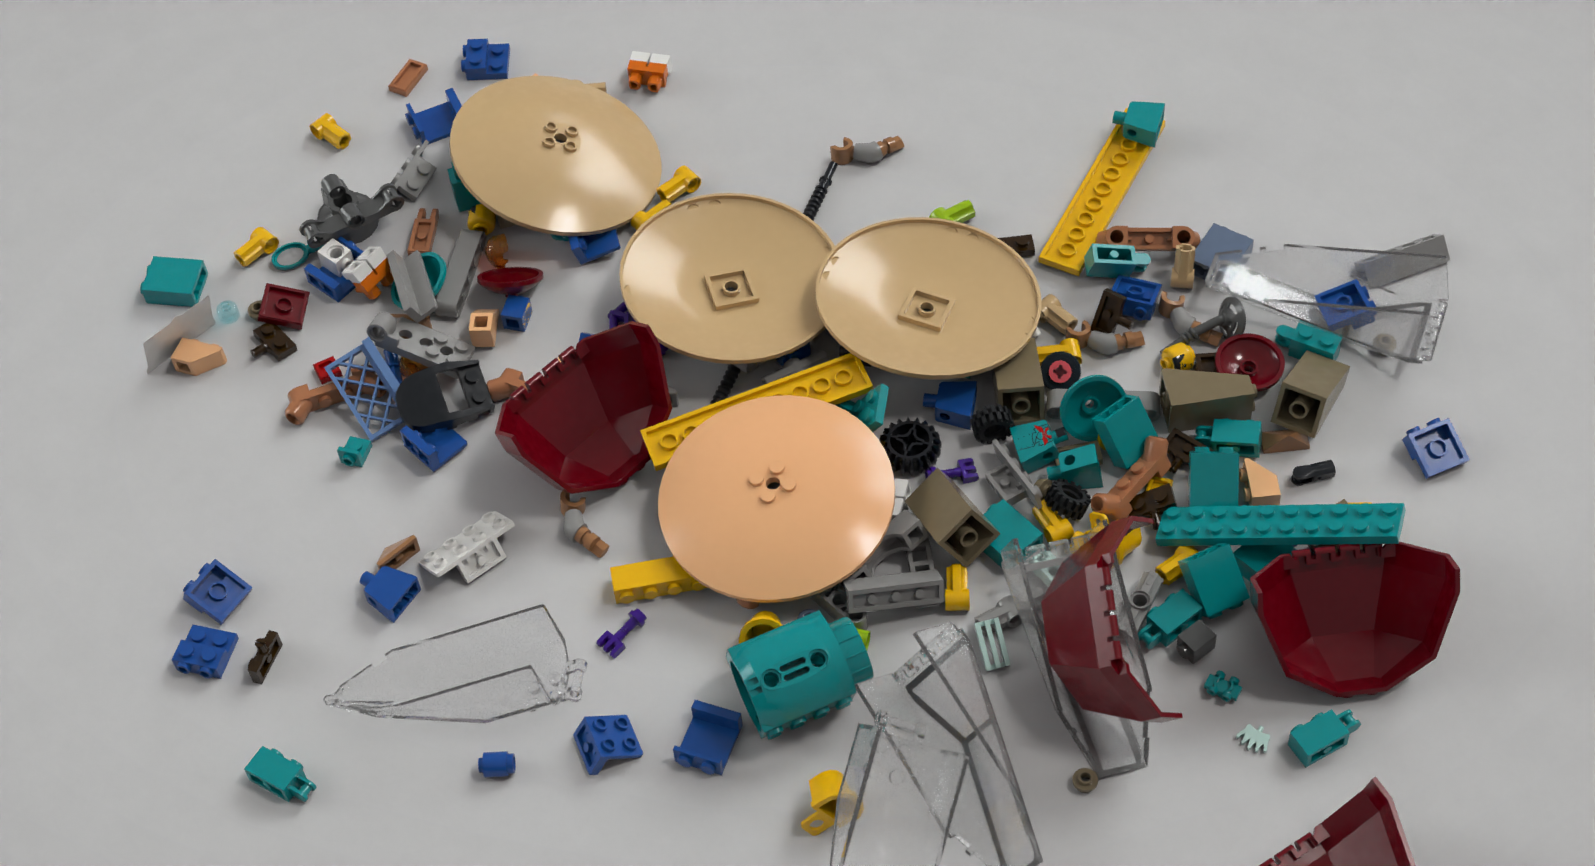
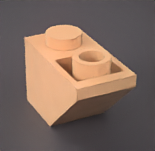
[469,309,499,347]
[170,337,227,376]
[1239,458,1281,506]

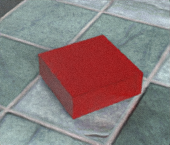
[313,356,343,385]

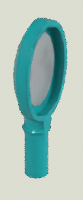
[272,242,325,270]

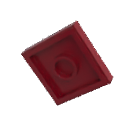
[258,283,310,330]

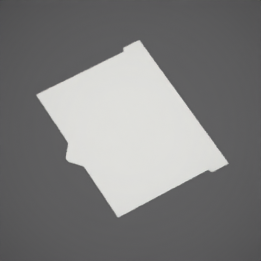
[143,295,216,374]

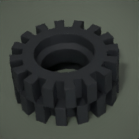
[970,404,1015,444]
[1045,479,1091,520]

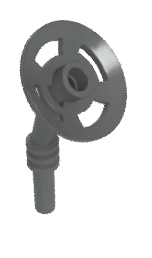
[1160,297,1246,354]

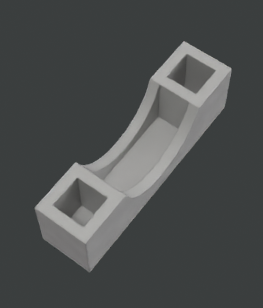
[841,509,929,586]

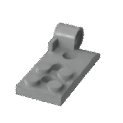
[367,312,476,379]

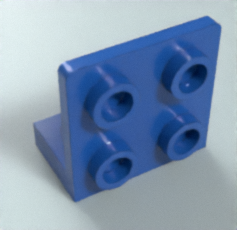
[568,229,621,264]
[399,425,468,472]
[573,715,643,775]

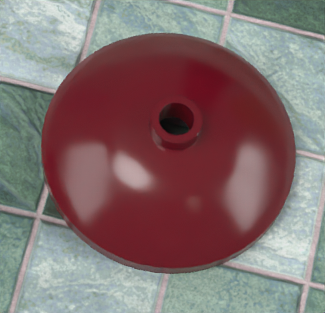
[477,267,544,298]
[1215,333,1285,392]

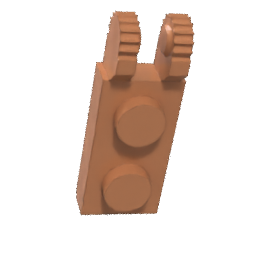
[407,208,439,256]

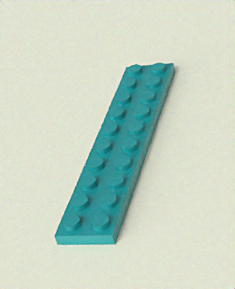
[1155,503,1406,546]

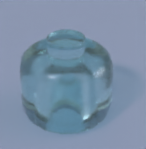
[216,300,240,324]

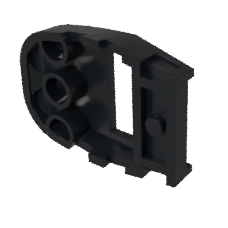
[395,360,495,433]

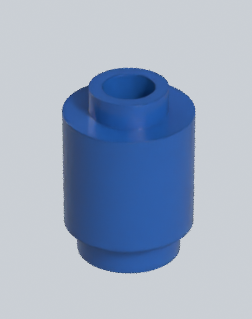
[478,751,516,778]

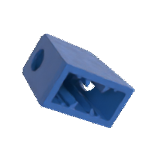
[923,381,977,430]
[360,566,421,623]

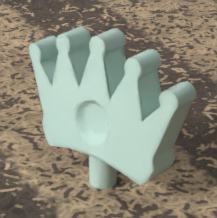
[1236,724,1270,753]

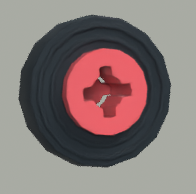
[1041,351,1081,390]

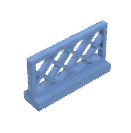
[324,337,403,442]

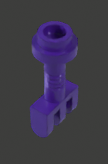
[925,458,979,484]
[596,608,647,658]

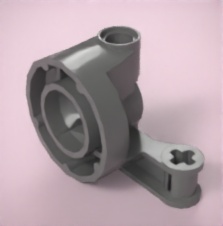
[299,174,404,248]

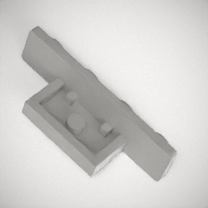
[387,140,437,201]
[985,439,1043,510]

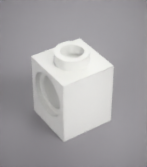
[317,238,354,277]

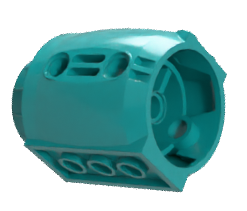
[726,610,874,740]

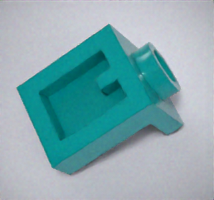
[337,436,372,467]

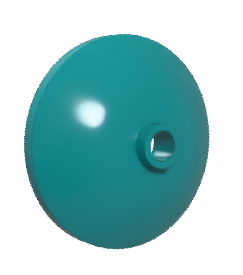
[391,252,447,309]
[1060,375,1126,442]

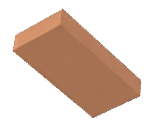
[388,59,428,97]

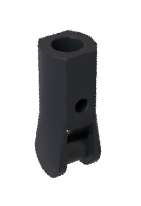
[1291,460,1336,486]

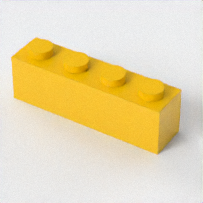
[610,556,708,604]

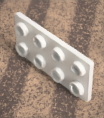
[419,511,515,583]

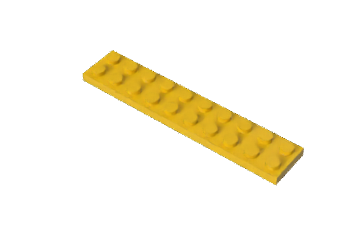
[1038,108,1166,277]
[640,353,873,471]

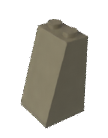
[991,337,1045,425]
[1271,350,1350,438]
[1159,368,1257,433]
[905,467,1000,567]

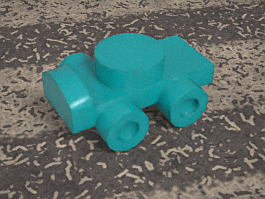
[1204,670,1242,702]

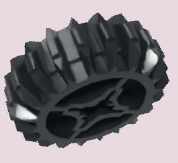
[879,417,941,476]

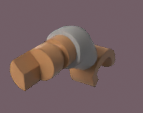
[830,136,905,165]
[1158,291,1223,347]
[1066,320,1145,355]
[560,491,609,558]

